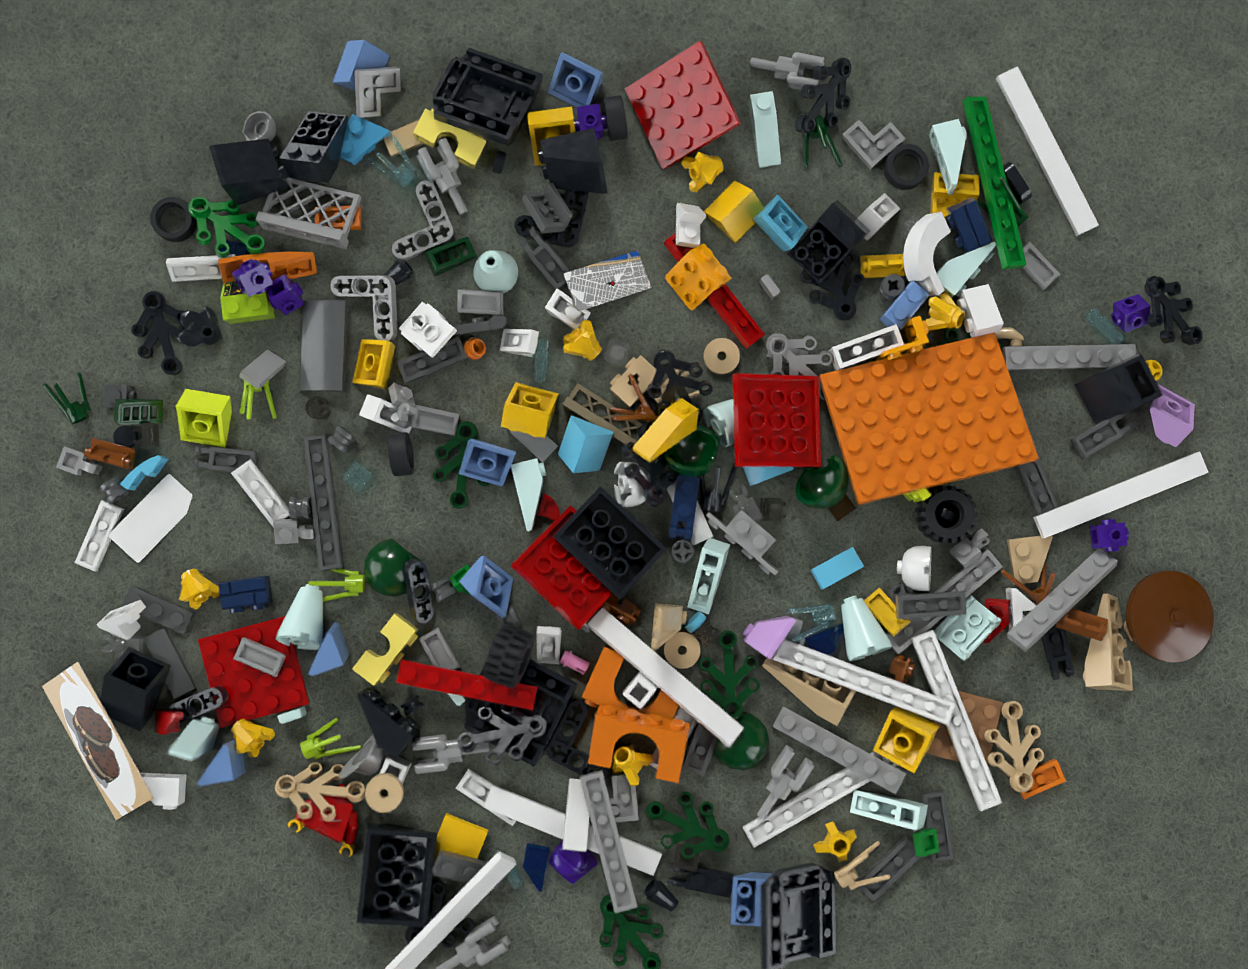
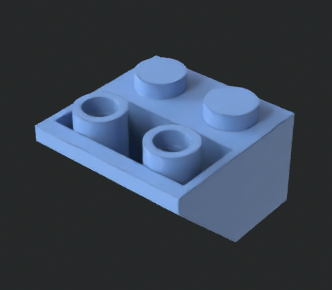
[730,872,773,926]

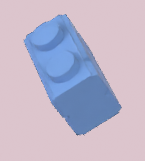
[879,281,930,331]

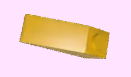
[633,398,699,462]

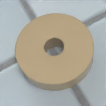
[703,338,740,375]
[664,632,700,669]
[365,773,404,812]

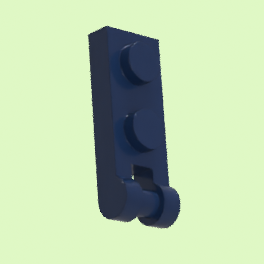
[669,475,700,541]

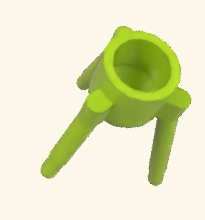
[240,380,277,420]
[308,568,365,602]
[300,718,362,759]

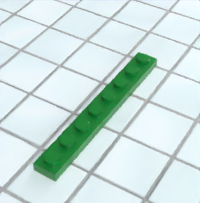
[962,97,1027,270]

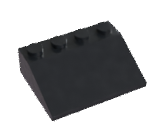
[553,486,667,599]
[356,823,437,927]

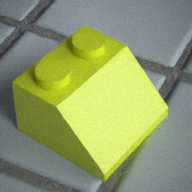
[176,389,232,447]

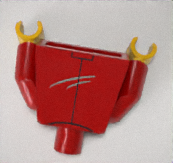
[288,784,359,857]

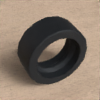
[603,95,628,141]
[884,144,929,190]
[150,197,197,242]
[388,432,414,477]

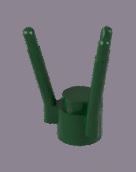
[803,115,842,168]
[977,177,1029,226]
[43,373,91,424]

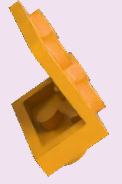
[665,243,732,310]
[876,316,929,361]

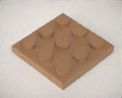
[926,691,1003,765]

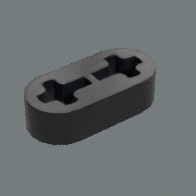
[1003,162,1032,204]

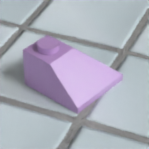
[1150,384,1195,447]
[743,616,796,659]

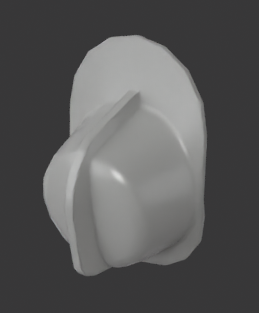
[339,735,389,779]

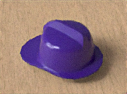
[549,840,598,884]

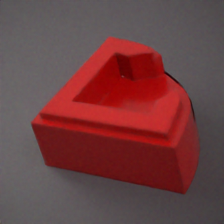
[537,493,560,521]

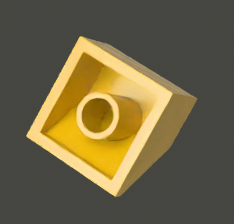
[527,107,575,166]
[501,382,559,438]
[873,706,939,773]

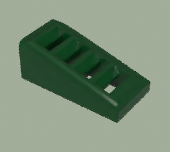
[426,236,477,276]
[114,399,163,425]

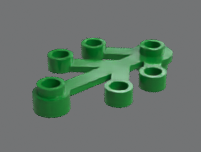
[188,197,265,258]

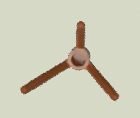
[611,374,660,422]
[1001,562,1056,605]

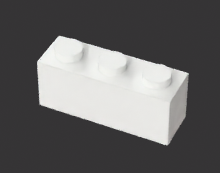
[828,324,904,371]

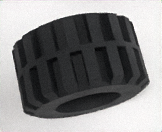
[915,486,978,543]
[484,624,534,689]

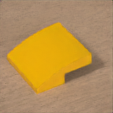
[931,172,979,222]
[434,813,489,862]

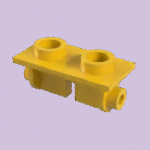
[860,254,906,278]

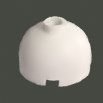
[614,462,648,507]
[897,546,932,591]

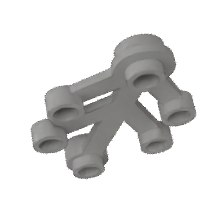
[766,333,833,400]

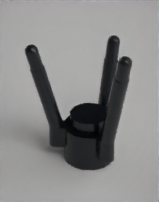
[700,463,738,512]

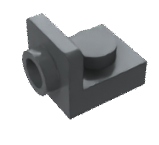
[104,384,137,409]

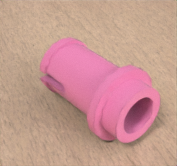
[559,650,590,675]

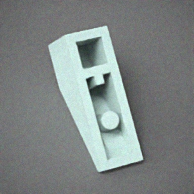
[748,91,781,168]
[929,119,967,195]
[511,458,547,532]
[687,538,730,614]
[168,715,220,760]
[850,790,928,830]

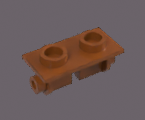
[84,438,136,470]
[598,593,641,626]
[1055,608,1108,641]
[888,654,915,684]

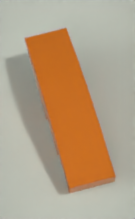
[217,252,317,283]

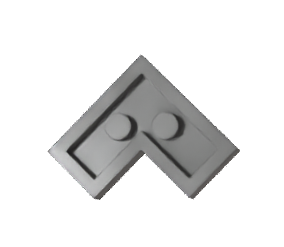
[355,67,401,118]
[841,120,906,170]
[610,773,639,822]

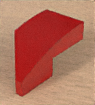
[984,598,1010,644]
[155,709,183,735]

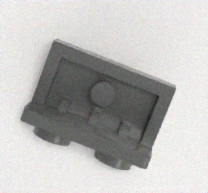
[521,183,572,233]

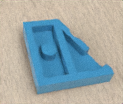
[340,114,391,165]

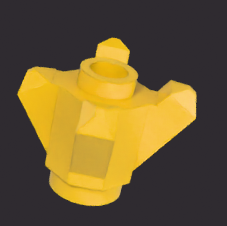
[682,152,723,192]
[925,291,965,331]
[563,320,602,361]
[179,569,220,609]
[231,719,275,758]
[612,744,653,786]
[813,821,857,863]

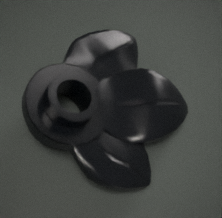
[177,306,221,347]

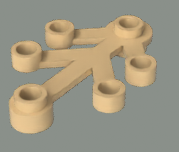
[984,701,1044,792]
[275,762,365,821]

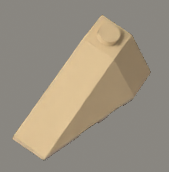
[1083,594,1133,691]
[651,603,687,650]
[763,653,856,726]

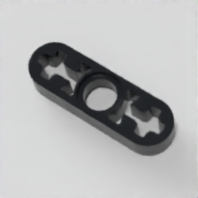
[403,559,434,624]
[167,686,229,723]

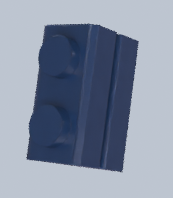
[945,197,992,253]
[218,576,273,613]

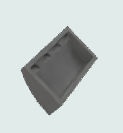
[300,300,349,392]

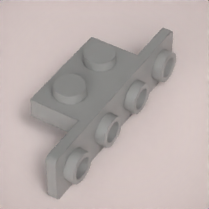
[706,509,778,575]

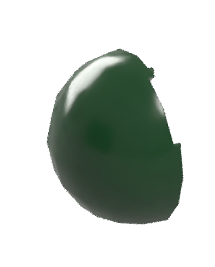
[663,426,720,477]
[795,455,849,509]
[364,539,422,597]
[713,712,770,771]

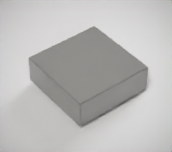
[758,274,780,300]

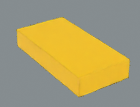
[864,587,911,637]

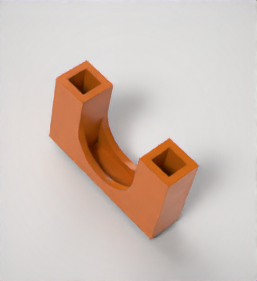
[582,645,679,720]
[588,704,690,783]

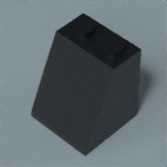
[538,128,608,194]
[209,139,288,206]
[100,647,171,731]

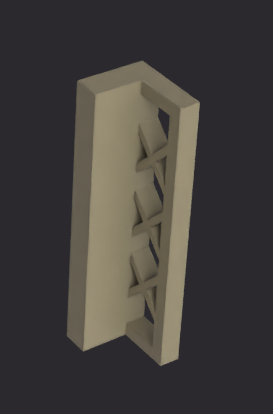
[563,383,643,445]

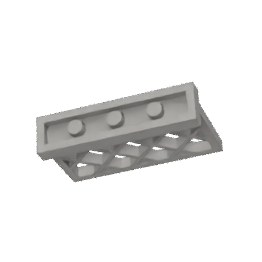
[256,178,361,249]

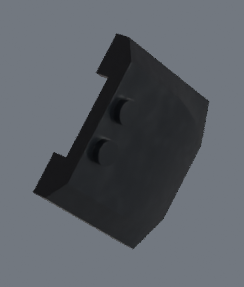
[433,48,543,146]
[464,658,578,767]
[760,863,836,969]

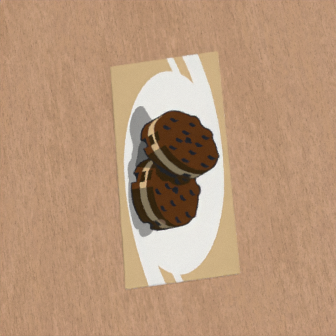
[42,662,153,820]

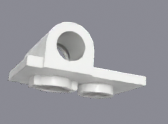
[398,302,457,358]

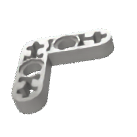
[392,181,455,260]
[330,275,398,341]

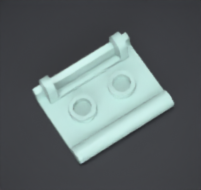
[934,594,1002,661]

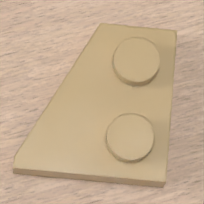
[1007,535,1053,585]

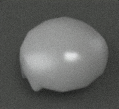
[242,111,277,142]

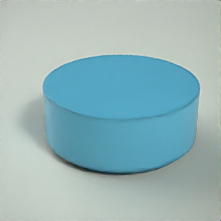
[684,611,706,633]

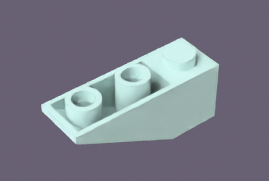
[937,242,996,298]

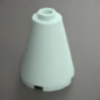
[474,250,519,293]
[703,399,734,447]
[276,584,323,650]
[841,596,892,662]

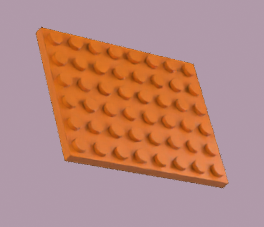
[819,332,1039,505]

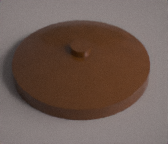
[1126,571,1214,663]

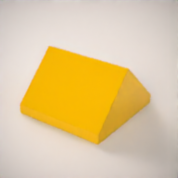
[704,180,764,243]
[352,339,396,390]

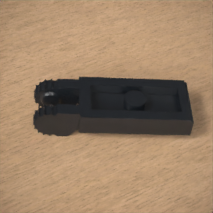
[1041,624,1074,680]
[667,863,734,898]

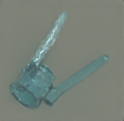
[365,136,417,189]
[786,604,835,642]

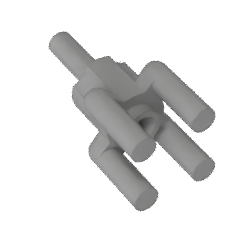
[750,52,825,92]
[416,138,468,215]
[412,734,490,774]
[757,745,814,819]
[436,915,511,969]

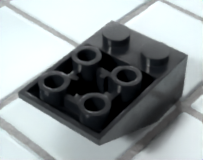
[279,111,348,183]
[787,200,871,284]
[1074,353,1163,424]
[357,688,420,759]

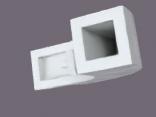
[903,212,951,296]

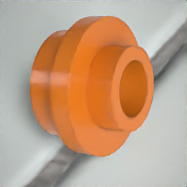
[464,337,486,360]

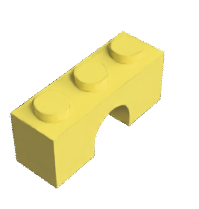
[413,108,487,169]
[352,613,419,686]

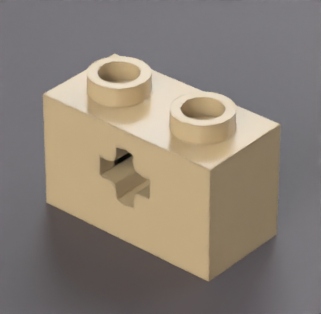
[610,355,656,409]

